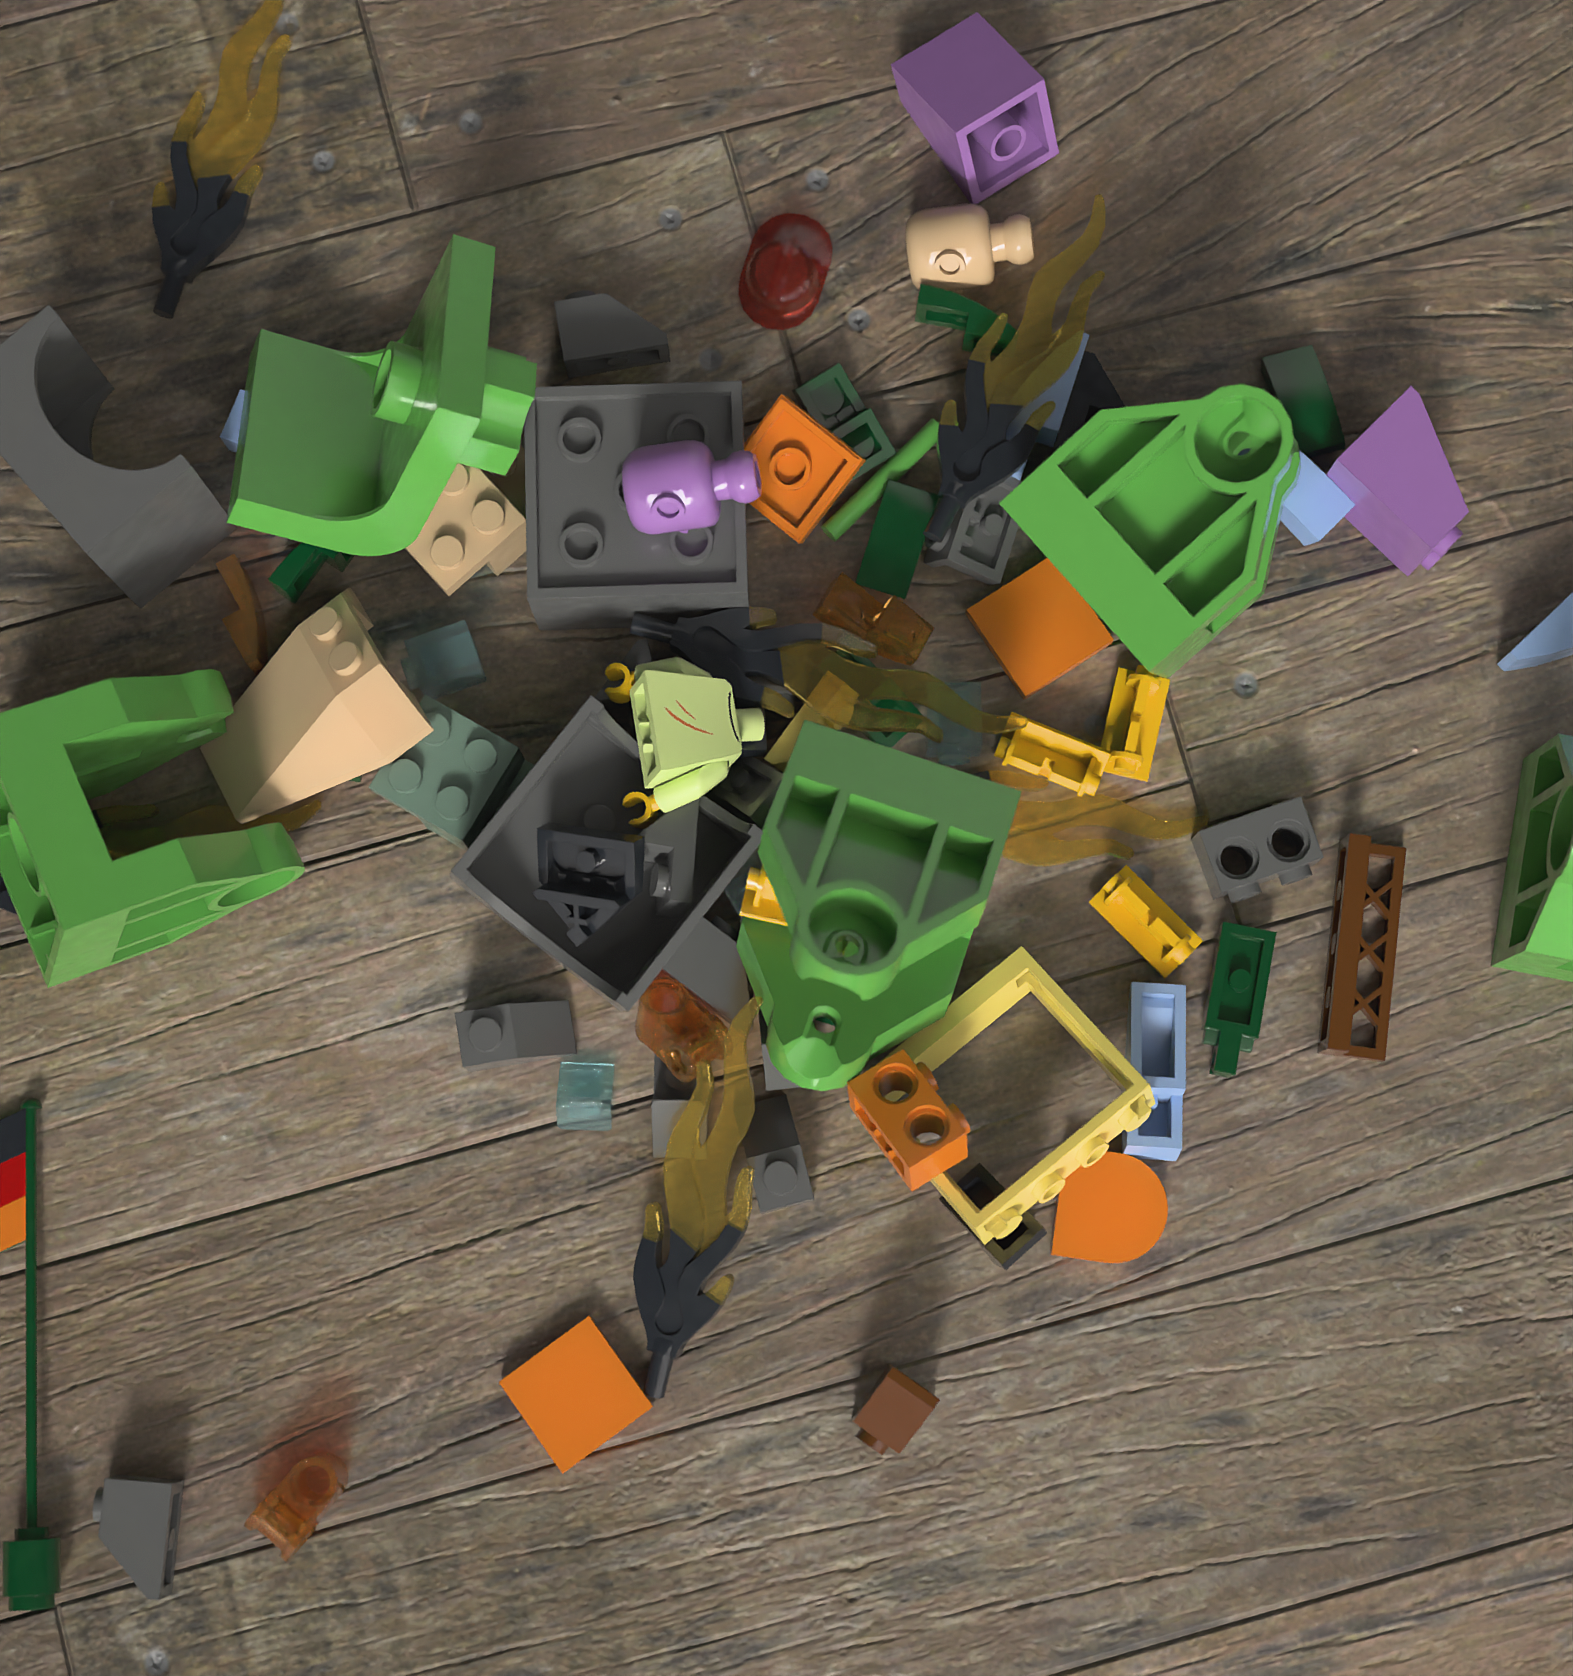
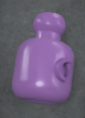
[622,440,762,534]

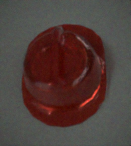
[738,213,833,331]

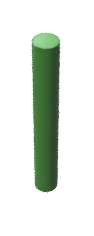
[821,418,940,542]

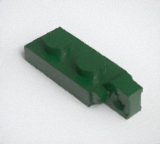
[1201,922,1277,1078]

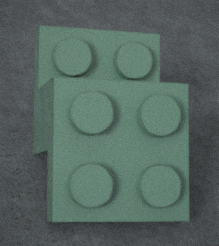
[369,694,535,851]

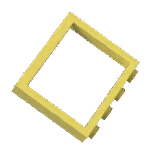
[876,946,1156,1245]

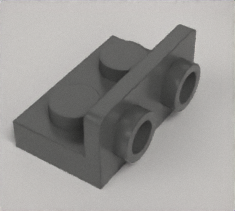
[924,476,1022,585]

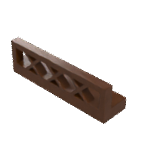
[1317,833,1406,1062]

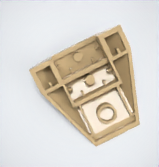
[200,588,434,824]

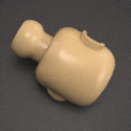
[906,203,1035,294]

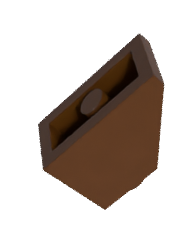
[852,1364,940,1455]

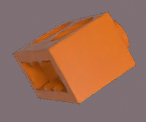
[847,1049,970,1191]

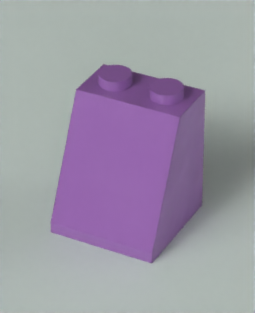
[891,12,1059,204]
[1326,386,1469,577]

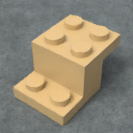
[405,445,526,596]

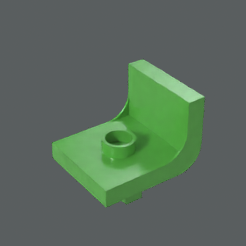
[227,234,537,556]

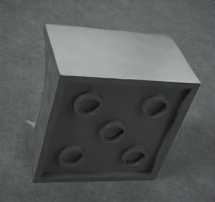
[0,305,237,609]
[524,381,750,631]
[450,696,763,1011]

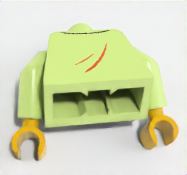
[604,657,765,829]

